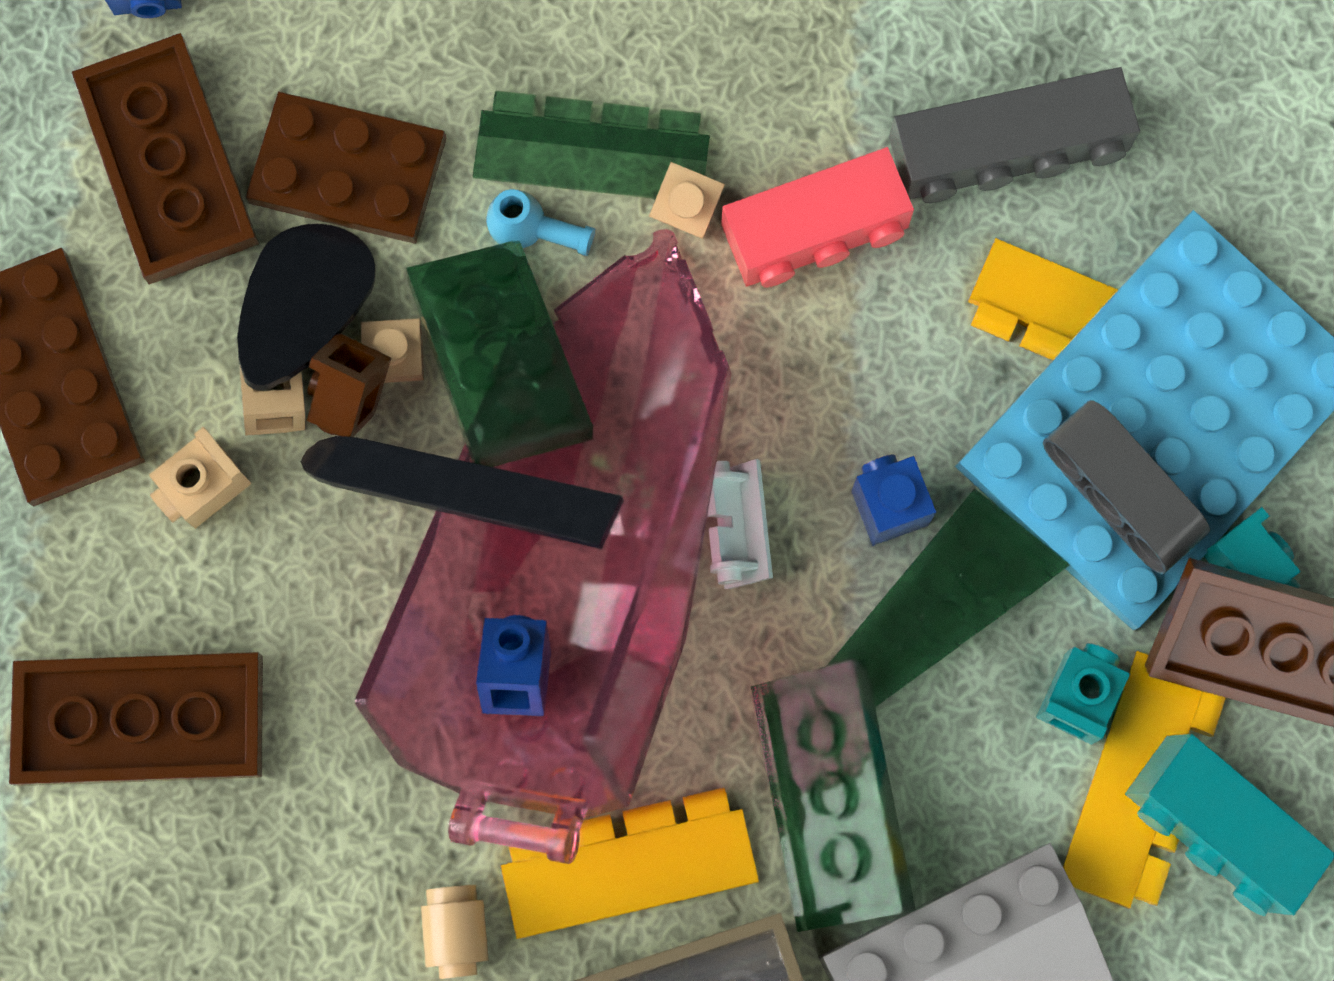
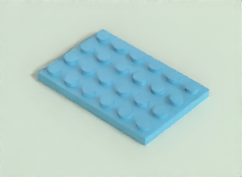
[955,210,1334,630]

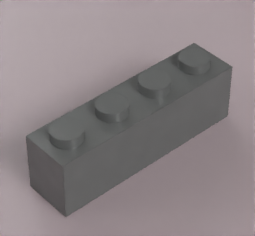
[889,67,1140,203]

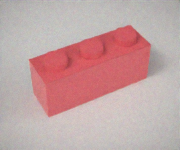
[721,147,914,288]

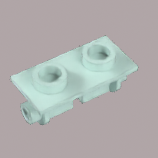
[701,459,773,589]

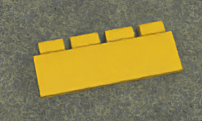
[968,238,1118,361]
[1063,651,1226,909]
[501,787,759,939]

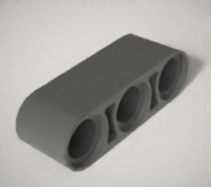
[1043,400,1210,574]

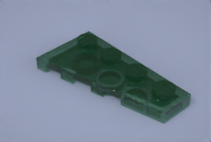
[820,488,1070,714]

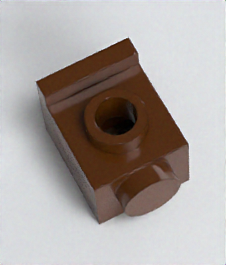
[307,333,391,437]

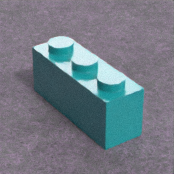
[1125,734,1334,916]

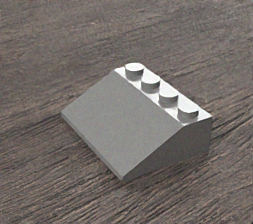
[818,843,1113,981]

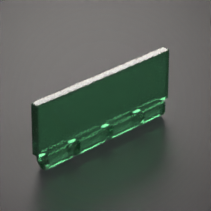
[473,90,710,199]

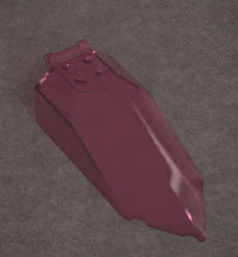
[355,229,732,864]

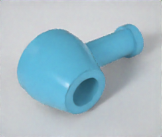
[486,189,595,256]

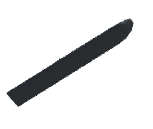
[300,436,624,549]

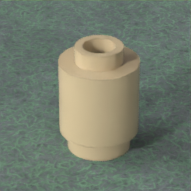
[421,885,489,979]

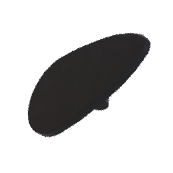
[237,224,376,391]

